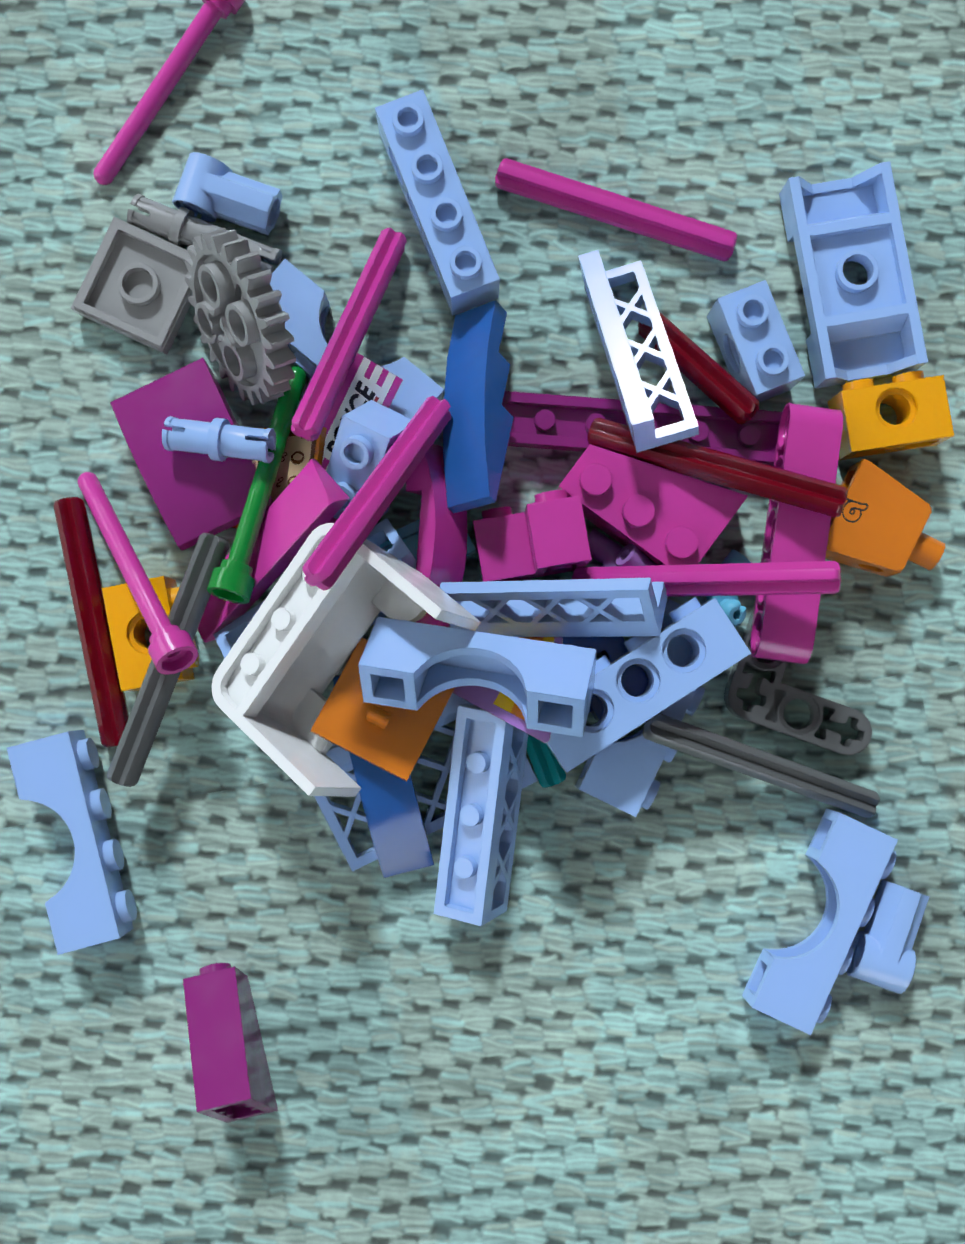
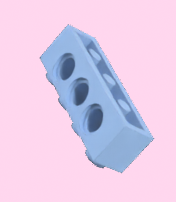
[375,89,500,316]
[546,596,751,773]

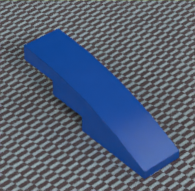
[443,300,514,513]

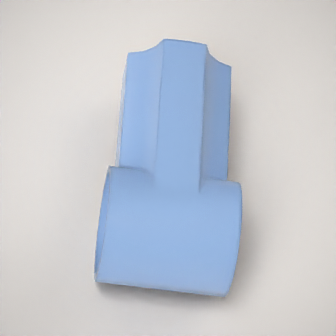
[172,152,283,235]
[846,879,929,994]

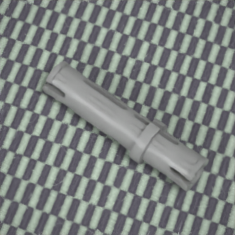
[127,194,282,273]

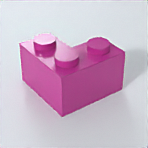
[473,490,592,582]

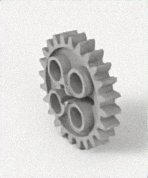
[185,228,296,405]

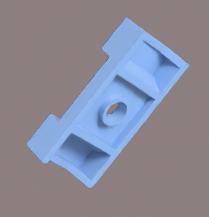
[779,161,928,389]

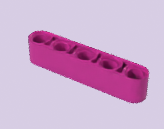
[750,403,843,664]

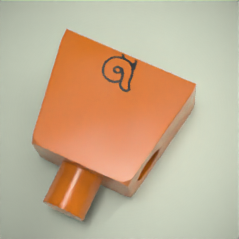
[825,459,945,577]

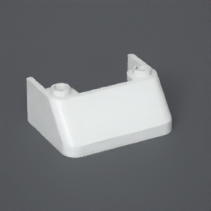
[212,523,481,797]

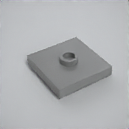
[71,217,193,355]

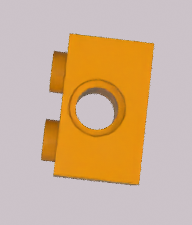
[827,371,954,461]
[102,576,199,692]

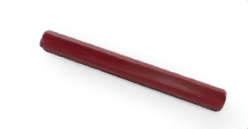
[587,418,848,518]
[53,497,128,747]

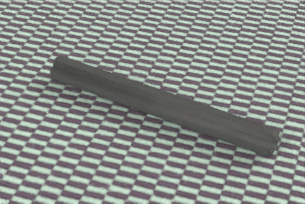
[107,533,229,787]
[642,713,880,818]

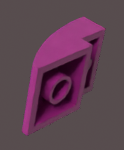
[110,358,274,551]

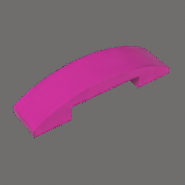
[406,444,468,627]

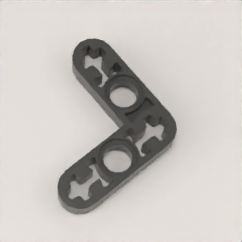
[724,604,872,755]

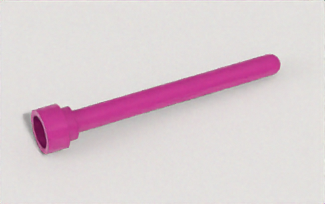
[93,0,245,185]
[77,472,198,675]

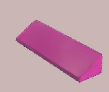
[198,459,350,643]

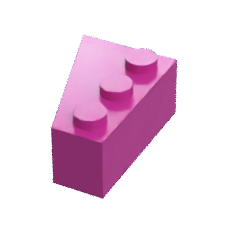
[557,444,748,565]

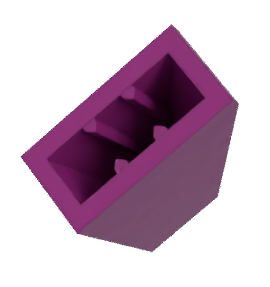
[183,963,278,1123]

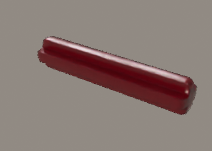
[637,311,760,425]

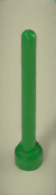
[207,366,306,604]

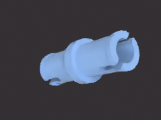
[162,416,276,463]

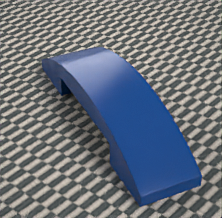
[333,674,434,878]

